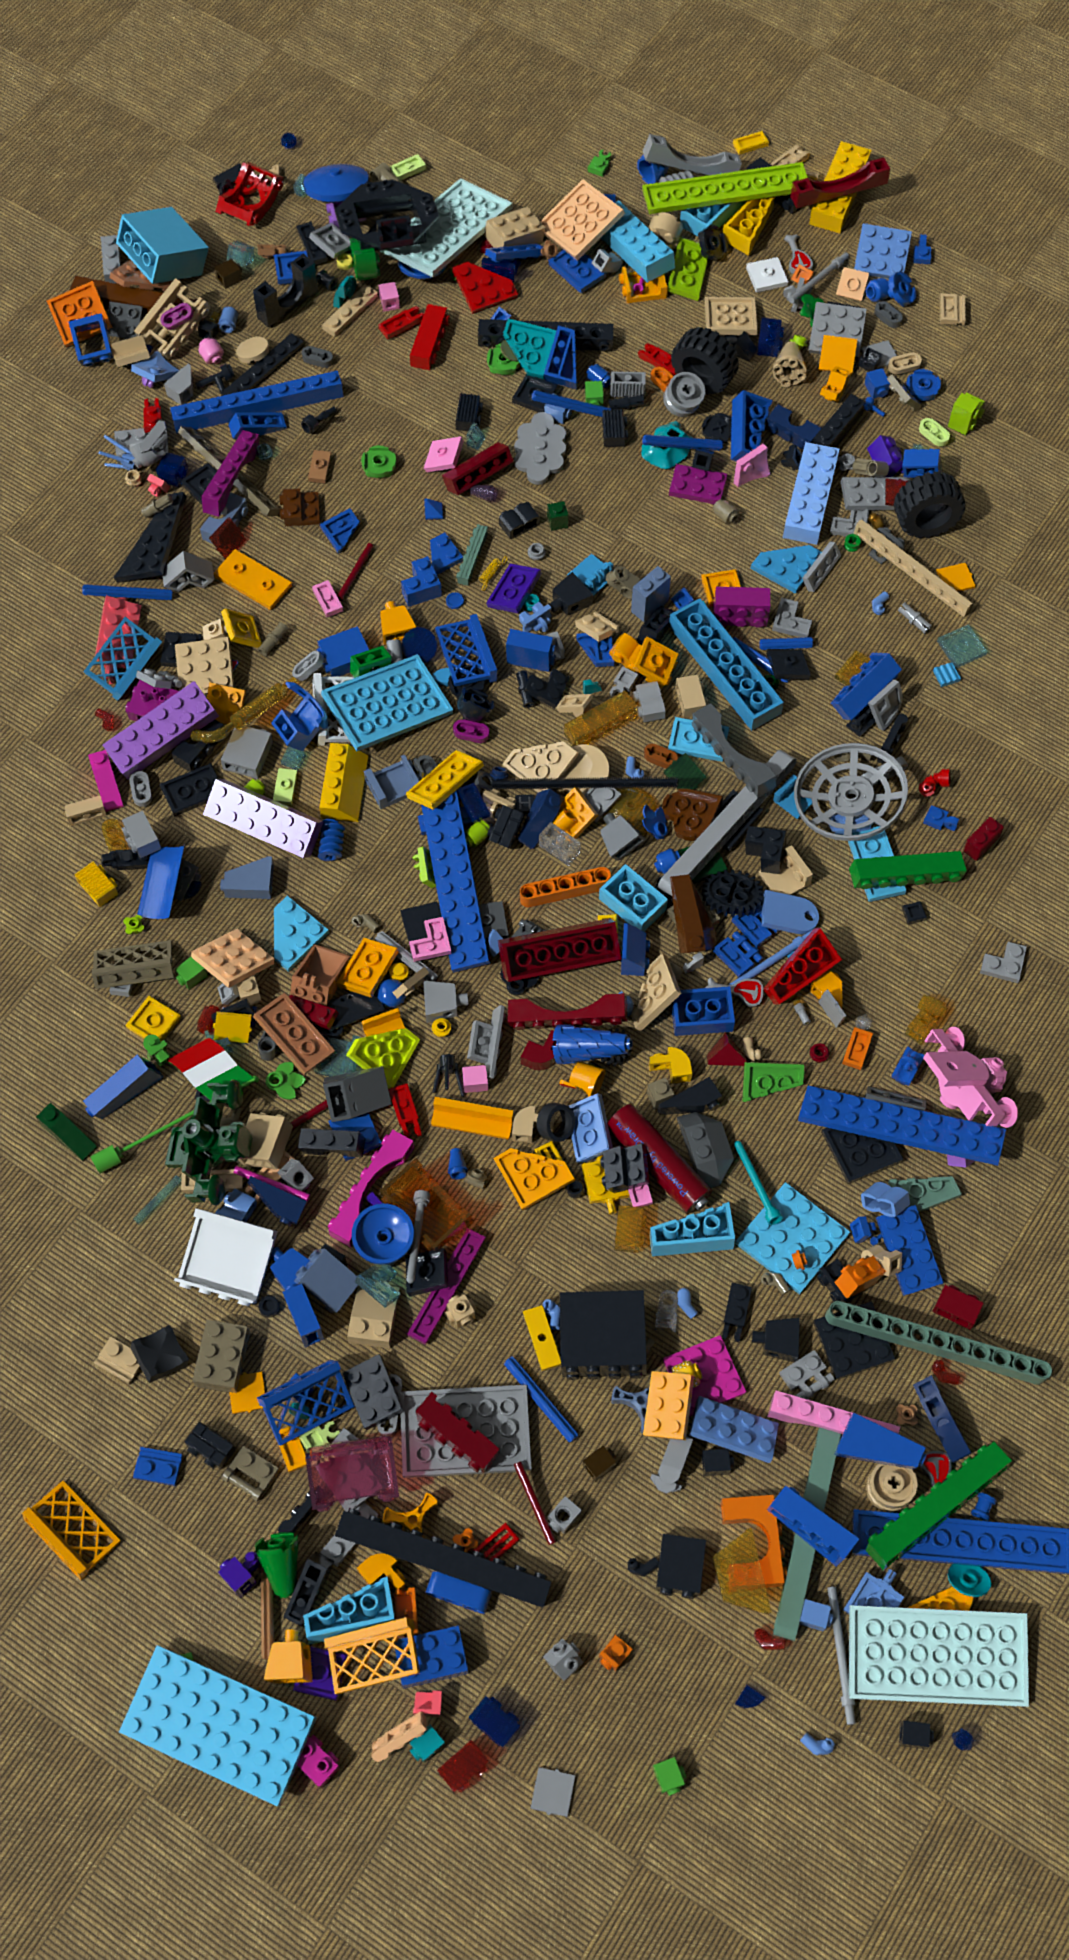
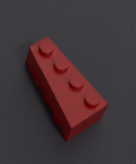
[763,928,842,1005]

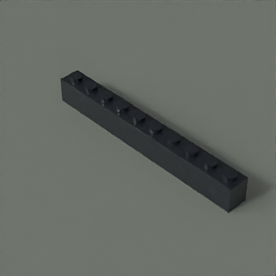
[335,1508,551,1608]

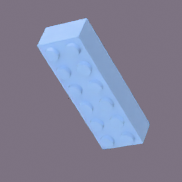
[783,442,839,545]

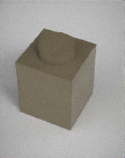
[647,1077,674,1110]

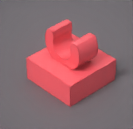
[147,474,170,497]

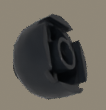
[457,687,495,722]

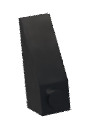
[637,606,675,645]
[658,1077,722,1115]
[283,1552,335,1627]

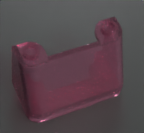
[305,1436,399,1512]

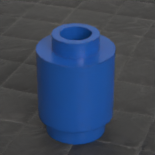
[587,364,611,388]

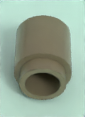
[713,499,739,524]

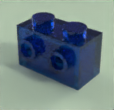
[757,318,784,357]
[468,1696,520,1749]

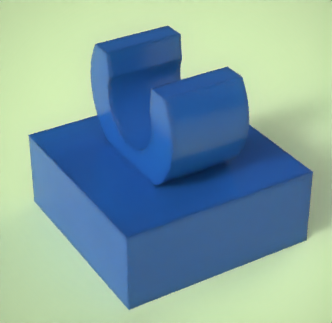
[850,1216,877,1243]

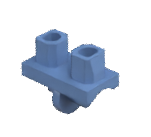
[519,602,552,632]

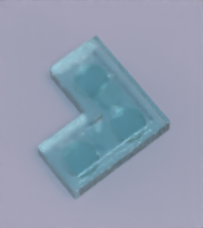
[355,1264,400,1308]

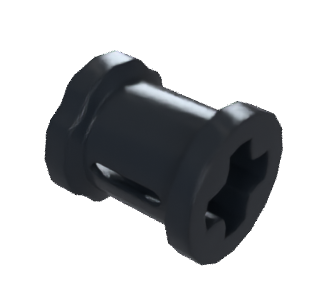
[316,269,338,291]

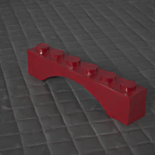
[790,157,891,208]
[508,993,628,1030]

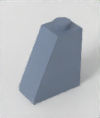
[220,856,274,899]

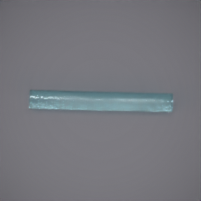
[133,1175,181,1224]

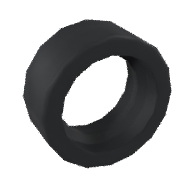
[537,1102,575,1142]

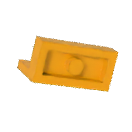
[362,1008,405,1036]

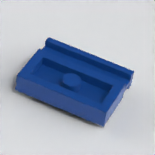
[133,1447,183,1486]

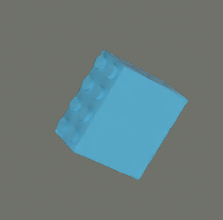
[116,207,209,284]

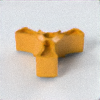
[383,1493,438,1538]

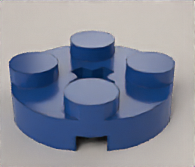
[888,272,916,307]
[906,369,941,401]

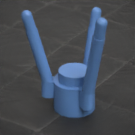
[99,435,136,471]

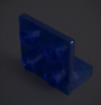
[481,257,522,283]

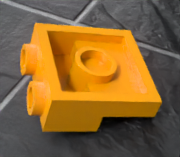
[633,637,678,689]

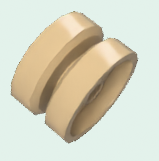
[866,1464,918,1513]

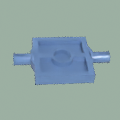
[843,1569,904,1614]

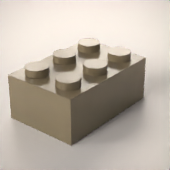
[192,1320,250,1393]

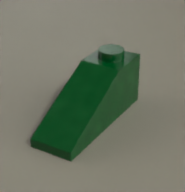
[36,1103,97,1161]

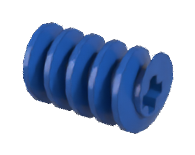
[318,819,345,861]

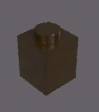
[215,258,242,289]
[582,1445,617,1482]

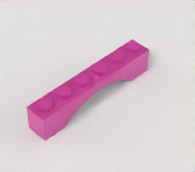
[328,1130,414,1248]

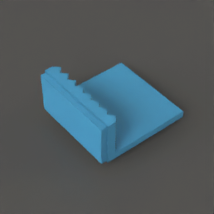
[773,775,812,819]

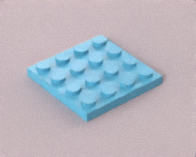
[735,1182,850,1295]

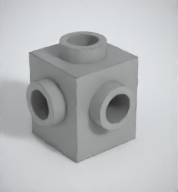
[543,1638,584,1681]

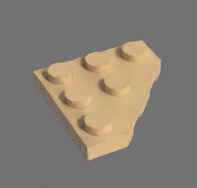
[502,741,579,792]
[631,953,681,1031]

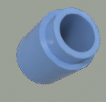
[219,307,238,333]

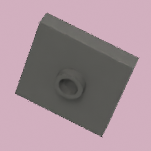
[479,901,508,941]

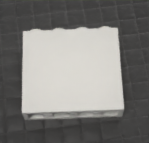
[174,1208,278,1306]

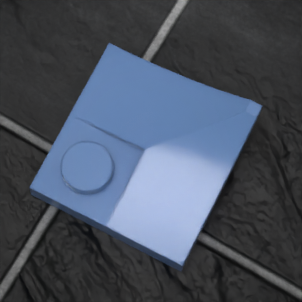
[131,351,179,382]

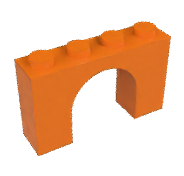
[721,1495,787,1590]

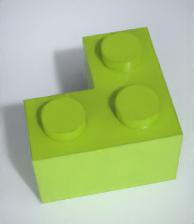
[948,392,985,435]

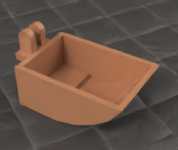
[290,944,350,1006]

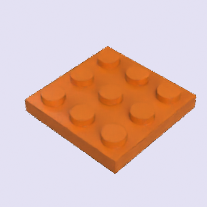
[47,281,113,348]

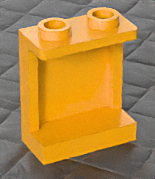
[619,267,667,303]

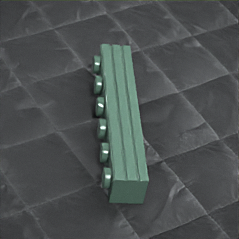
[456,524,488,586]

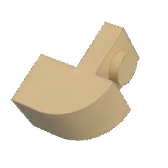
[512,1106,554,1143]

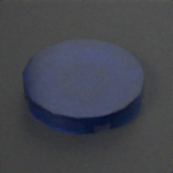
[401,627,438,663]

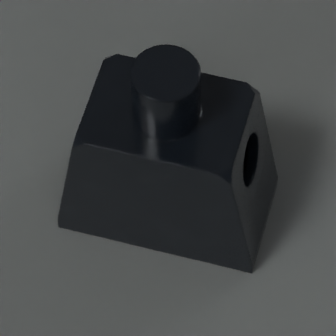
[549,572,593,615]
[751,1318,800,1362]

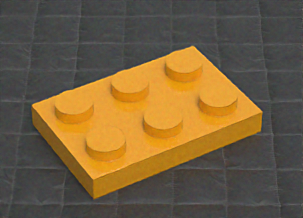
[336,938,399,998]
[643,1371,694,1441]

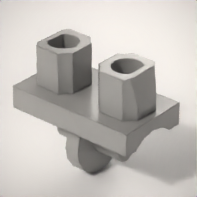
[783,277,812,312]

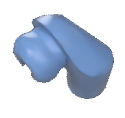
[872,591,889,615]
[626,756,644,779]
[677,1288,698,1319]
[543,1299,560,1330]
[800,1732,835,1755]

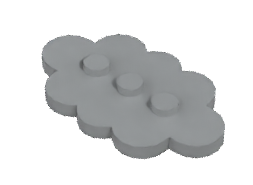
[514,412,566,485]

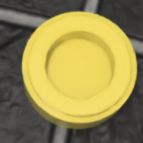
[337,253,353,270]

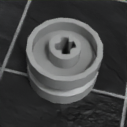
[663,372,705,417]

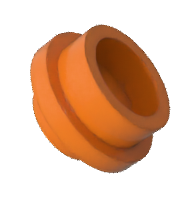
[792,1250,808,1270]

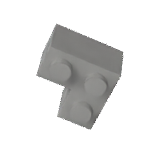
[162,551,214,592]
[121,811,161,858]

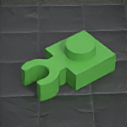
[588,149,611,177]

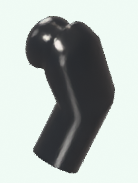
[627,1557,659,1577]

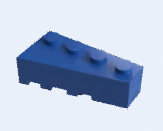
[731,390,772,462]

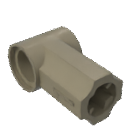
[370,163,402,183]
[852,458,889,477]

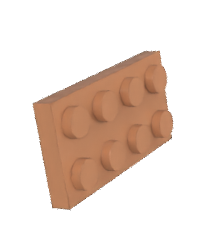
[253,993,335,1076]

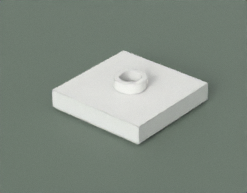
[746,257,788,293]

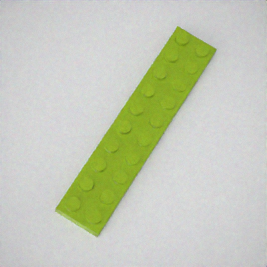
[642,162,808,214]

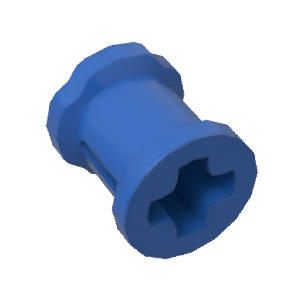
[971,1493,997,1521]

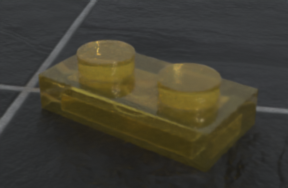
[835,650,871,686]

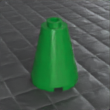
[254,1532,299,1598]

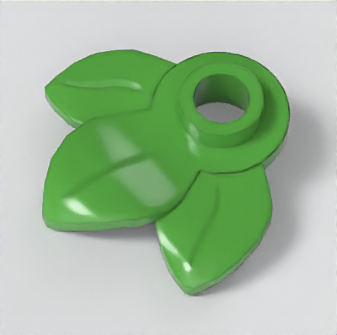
[266,1062,306,1100]

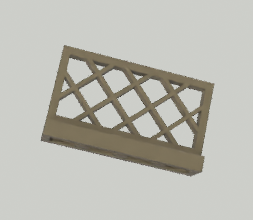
[92,940,174,989]

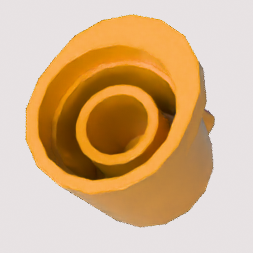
[559,1061,605,1097]

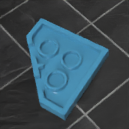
[751,545,822,594]

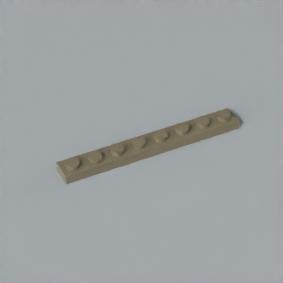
[178,426,280,516]

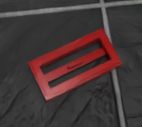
[474,1522,520,1562]

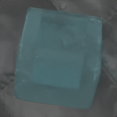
[466,423,485,450]

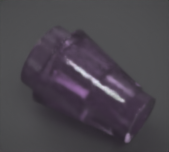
[471,485,498,503]

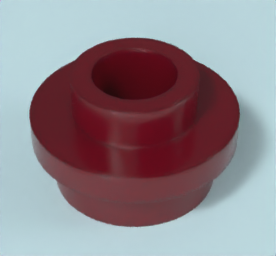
[809,1043,829,1063]

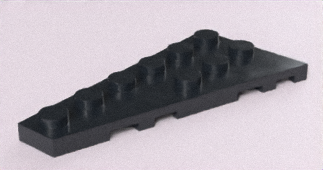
[114,492,187,582]

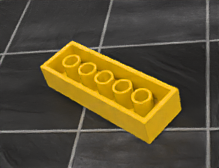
[809,141,872,233]

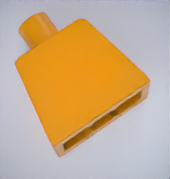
[380,601,417,645]
[264,1629,312,1684]

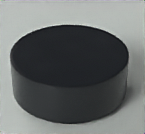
[258,1296,280,1318]

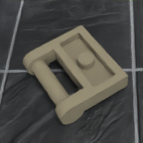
[887,374,922,412]
[221,1446,279,1502]

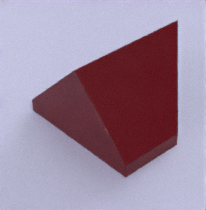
[707,1032,747,1066]

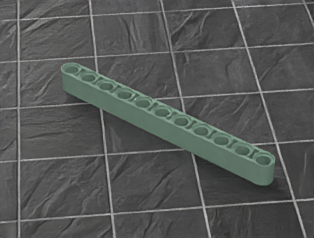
[825,1301,1052,1385]
[773,1428,841,1641]

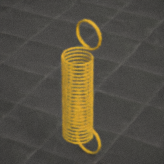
[479,556,507,591]

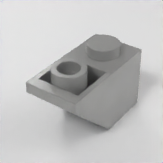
[164,364,193,405]

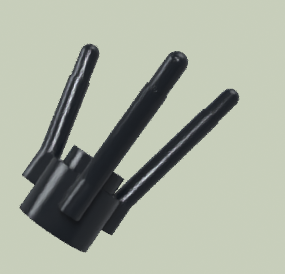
[432,1054,465,1097]

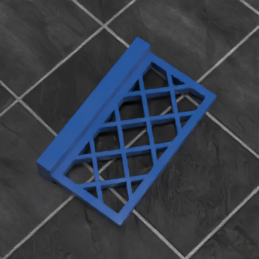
[435,614,497,686]
[257,1359,354,1446]

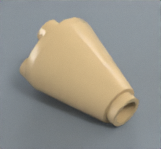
[772,341,807,387]

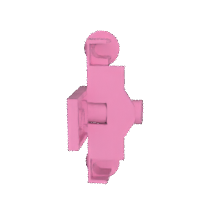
[923,1027,1018,1128]

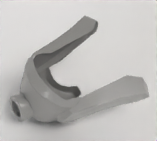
[129,420,168,469]

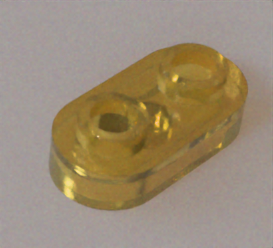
[101,819,127,852]

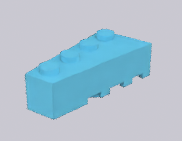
[649,1202,735,1256]
[303,1576,395,1645]

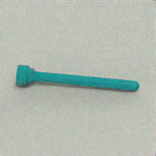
[734,1141,783,1225]

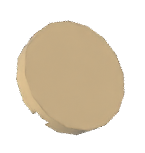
[236,337,269,364]

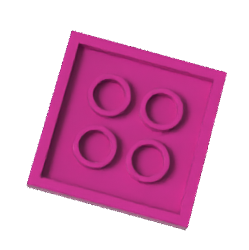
[663,1335,746,1417]

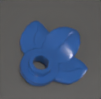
[642,804,668,840]

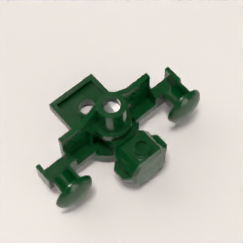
[165,1080,253,1205]

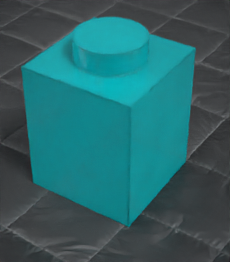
[409,1725,445,1763]

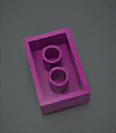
[713,586,770,627]

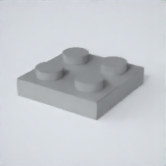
[309,222,351,259]

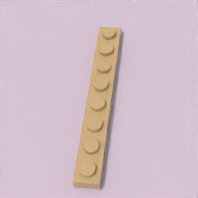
[854,519,972,617]

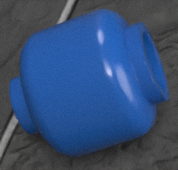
[866,278,889,302]
[654,848,680,875]

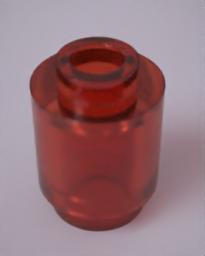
[196,1005,220,1036]

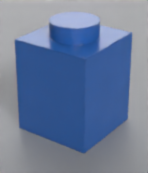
[864,368,890,399]

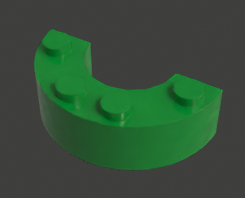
[349,238,380,282]

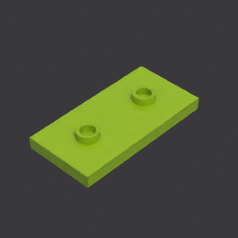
[667,237,708,301]

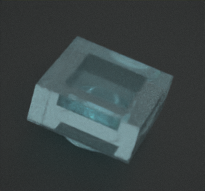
[281,746,306,771]

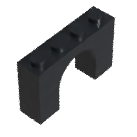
[253,254,318,327]

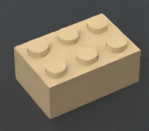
[484,207,545,248]

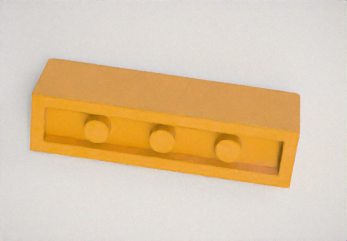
[431,1097,514,1140]

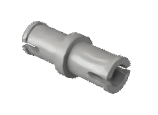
[898,602,932,634]

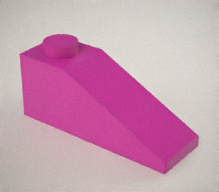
[88,750,124,812]

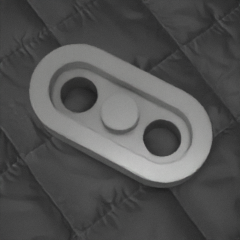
[292,650,324,681]
[129,771,152,807]

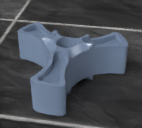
[611,1386,650,1433]

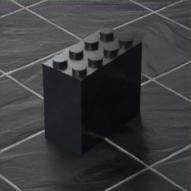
[560,1290,646,1380]

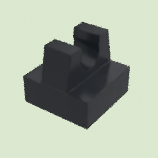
[781,444,802,470]

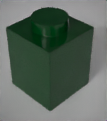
[547,501,568,531]

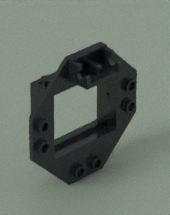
[335,179,439,251]

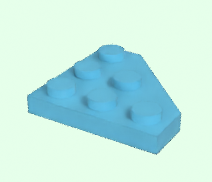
[274,896,329,972]

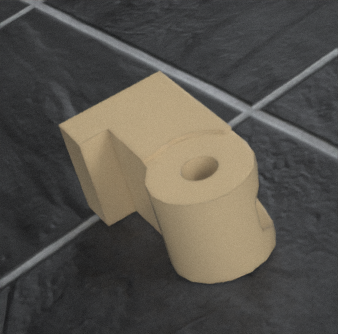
[861,1245,902,1277]

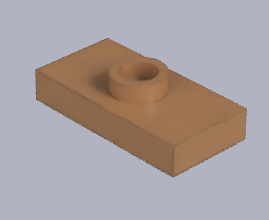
[308,450,331,483]

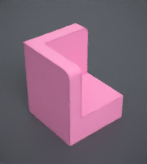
[379,282,400,312]
[462,1065,488,1093]

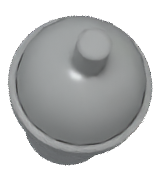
[386,639,404,664]

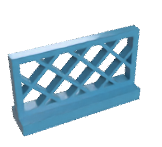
[83,617,162,701]

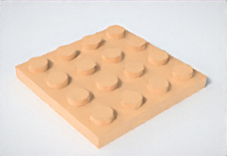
[540,179,625,261]

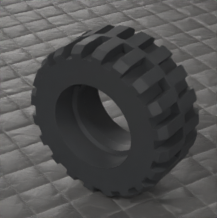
[671,327,739,395]
[894,472,966,538]

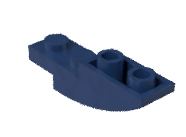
[913,1375,972,1463]

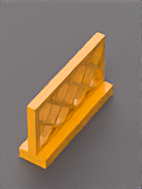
[22,1481,121,1581]
[324,1618,420,1695]

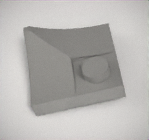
[868,680,903,731]

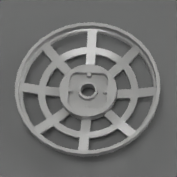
[794,743,908,841]

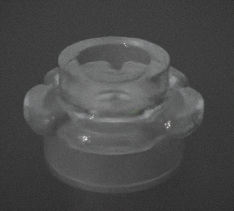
[855,1014,872,1031]

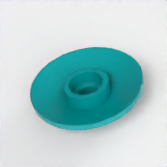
[947,1564,991,1597]

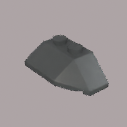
[677,1112,734,1188]

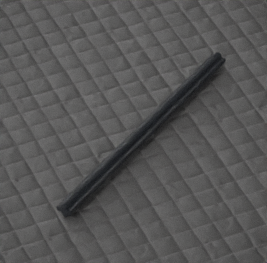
[491,776,679,789]

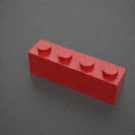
[410,304,450,370]

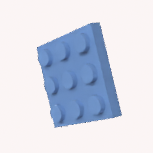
[854,224,912,279]

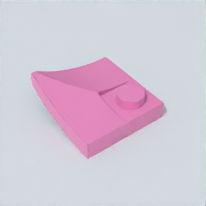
[734,444,770,487]

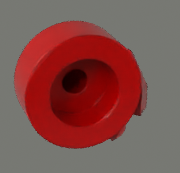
[918,769,951,797]

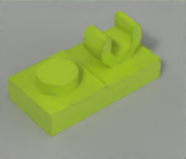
[412,846,436,888]

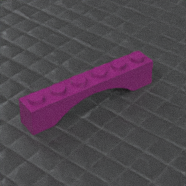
[202,430,260,517]

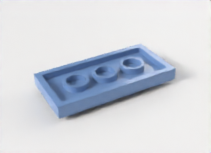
[689,1396,779,1463]

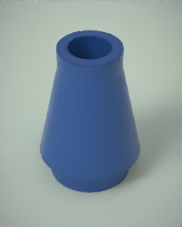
[448,1148,468,1180]

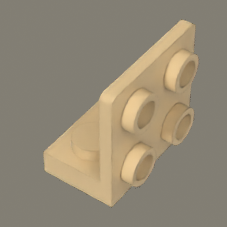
[758,845,813,895]

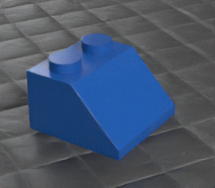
[621,923,650,976]

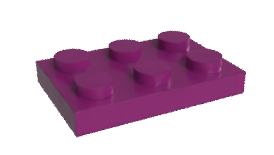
[669,464,727,504]

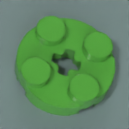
[487,344,520,375]
[361,445,396,478]

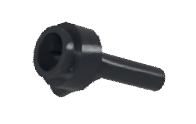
[195,363,235,393]
[301,406,337,433]

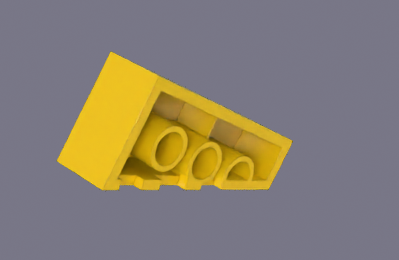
[723,196,775,256]

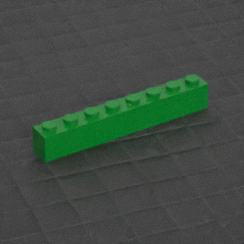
[865,1442,1012,1571]

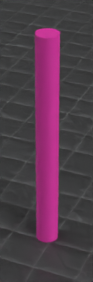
[234,1166,310,1202]

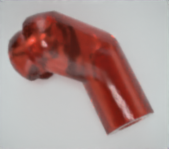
[95,708,115,731]
[932,1360,960,1385]
[754,1628,786,1650]

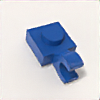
[913,234,931,264]
[923,805,959,831]

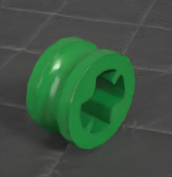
[844,534,861,552]

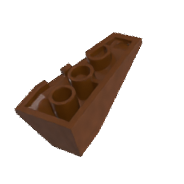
[670,874,717,953]

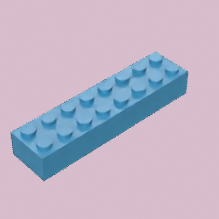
[669,598,784,731]

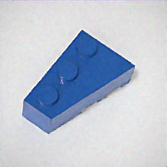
[544,325,577,390]

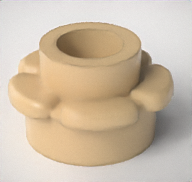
[125,470,142,486]

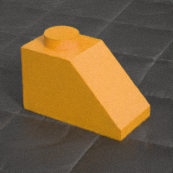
[809,970,843,1009]

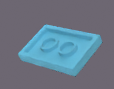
[668,717,729,762]

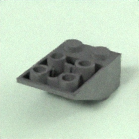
[323,1066,392,1122]

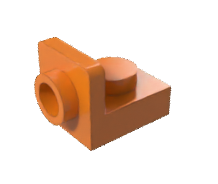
[599,1635,633,1671]

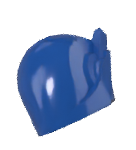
[637,154,669,184]

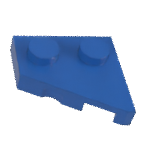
[320,508,360,554]
[430,532,463,575]
[576,633,614,667]

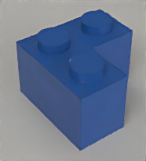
[902,449,942,478]
[401,556,442,607]

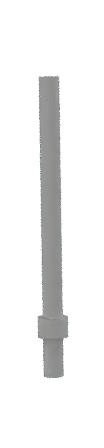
[789,253,849,303]
[827,1587,856,1725]

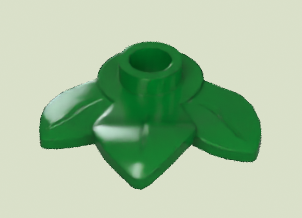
[800,294,824,327]

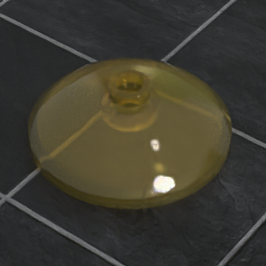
[603,787,658,835]

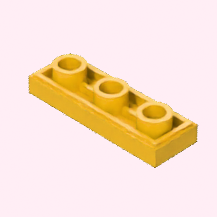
[523,1305,561,1371]

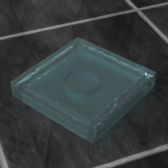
[937,624,988,668]

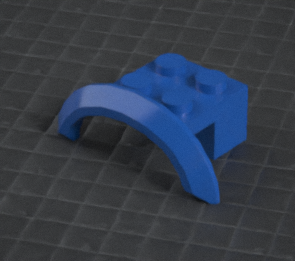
[271,682,329,752]

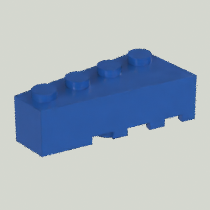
[831,652,902,720]
[767,1486,859,1566]

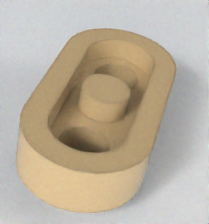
[888,352,922,375]

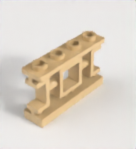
[134,278,210,360]

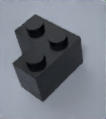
[745,826,786,874]

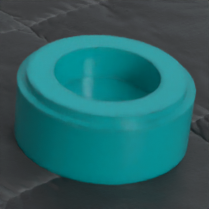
[288,1402,311,1419]

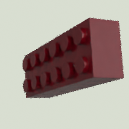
[498,918,621,982]

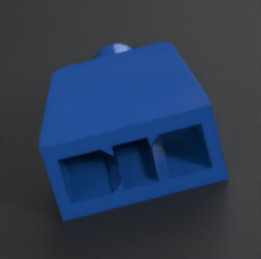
[270,1247,310,1291]

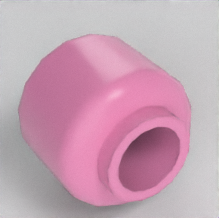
[198,338,224,364]

